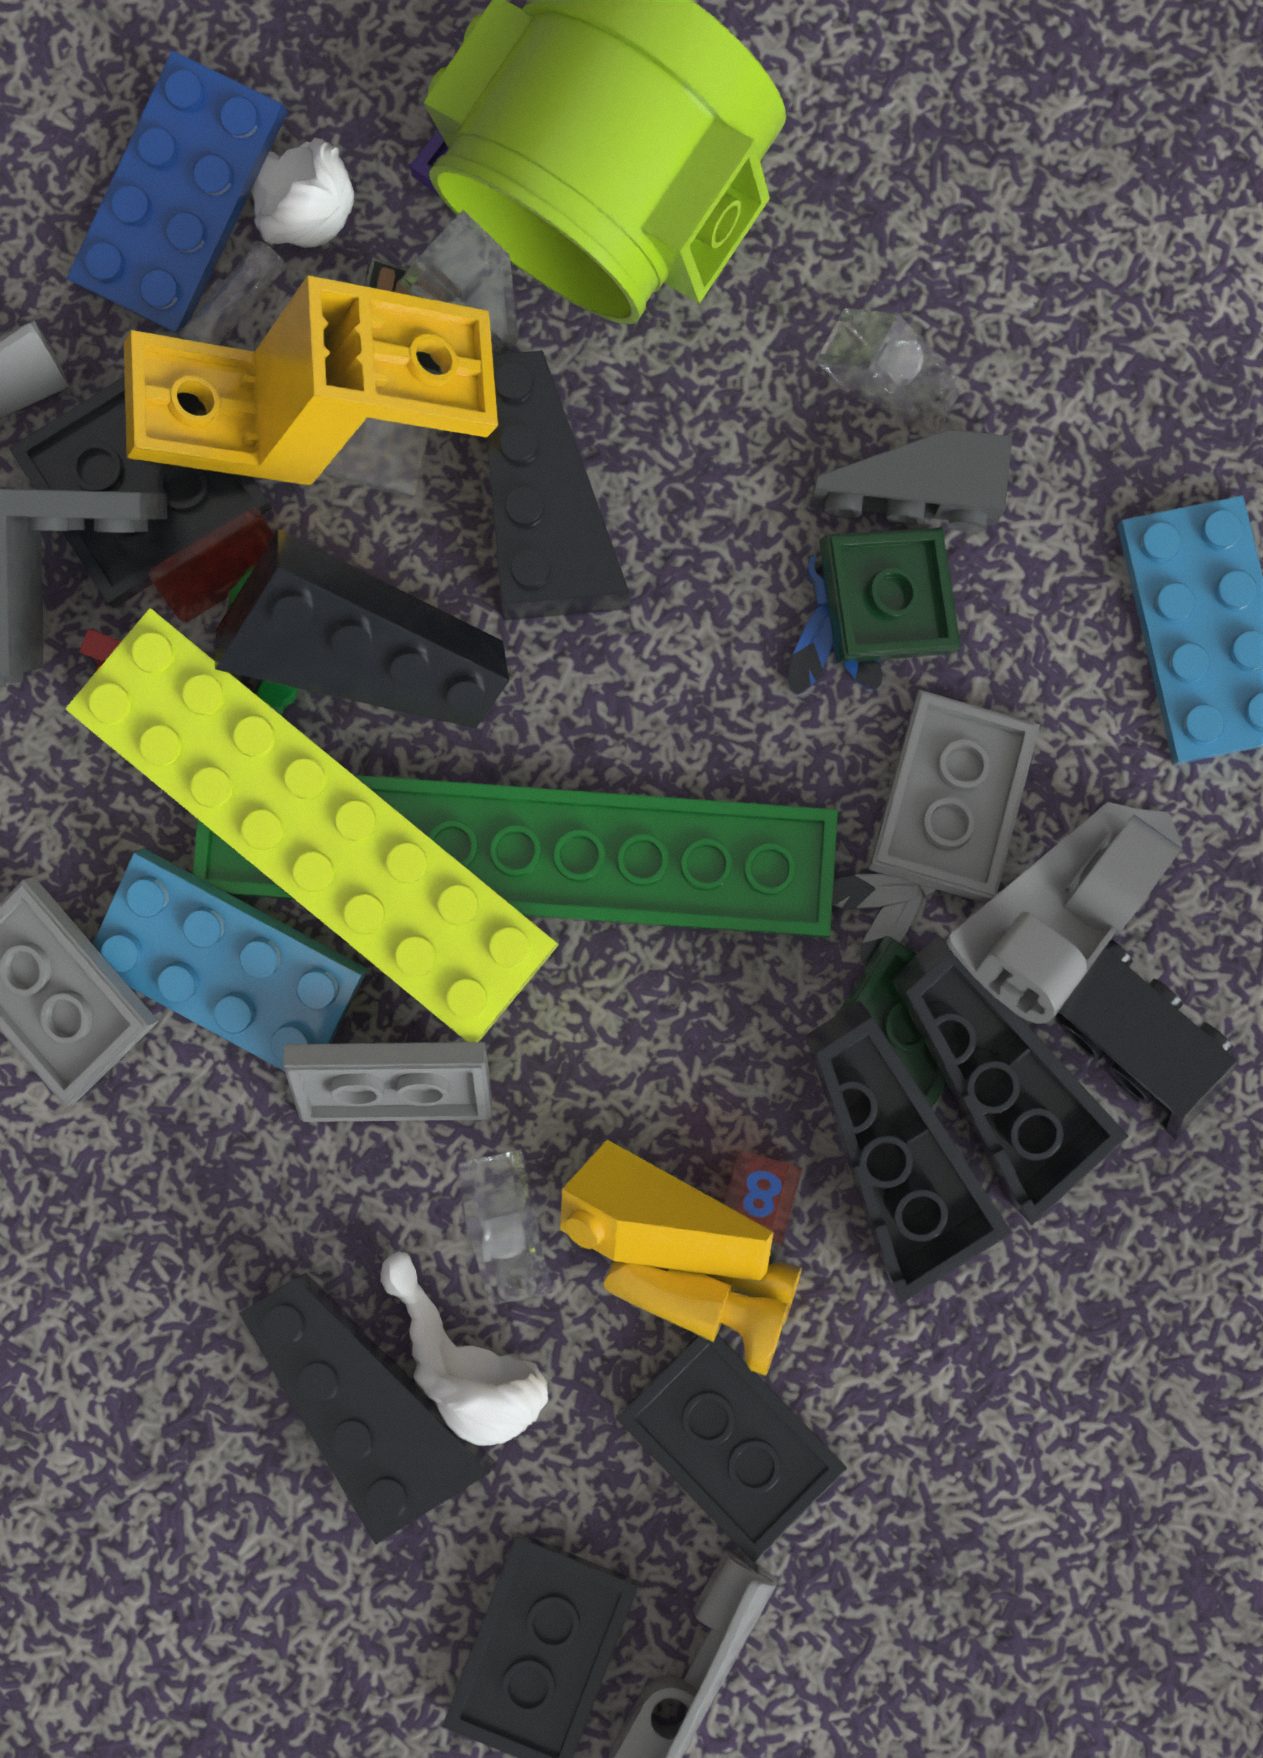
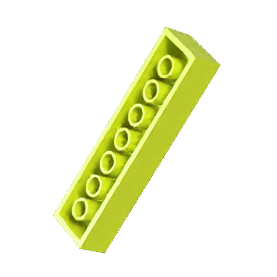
[65,608,559,1042]

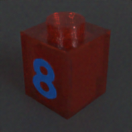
[721,1149,802,1244]

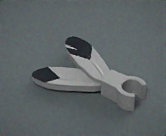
[832,874,937,968]

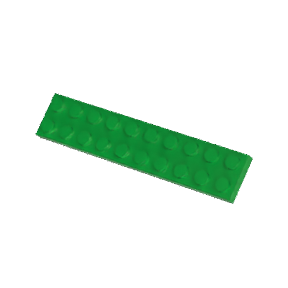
[193,775,838,938]

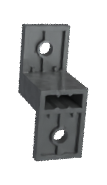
[0,489,167,687]

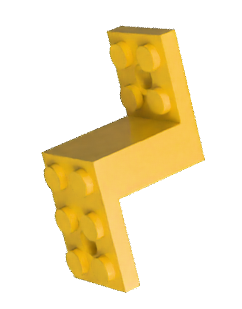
[124,275,498,486]

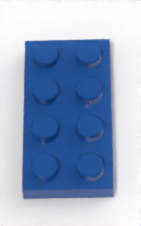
[66,50,288,337]

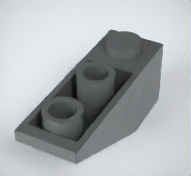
[811,429,1012,532]

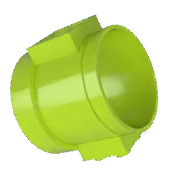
[423,0,786,324]

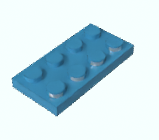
[1117,496,1263,765]
[93,848,368,1071]

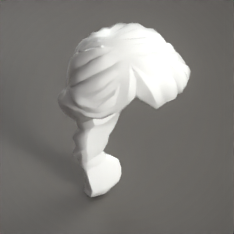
[251,138,354,248]
[381,1252,548,1445]

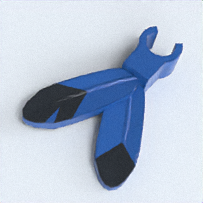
[788,555,882,695]

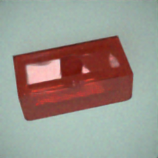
[148,507,274,623]

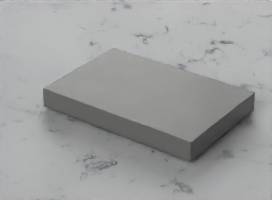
[869,690,1040,904]
[0,877,159,1107]
[283,1042,492,1122]

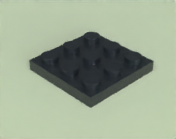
[9,376,272,609]

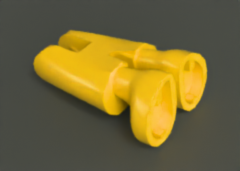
[604,1261,802,1376]

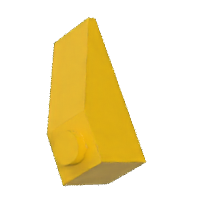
[560,1140,773,1281]

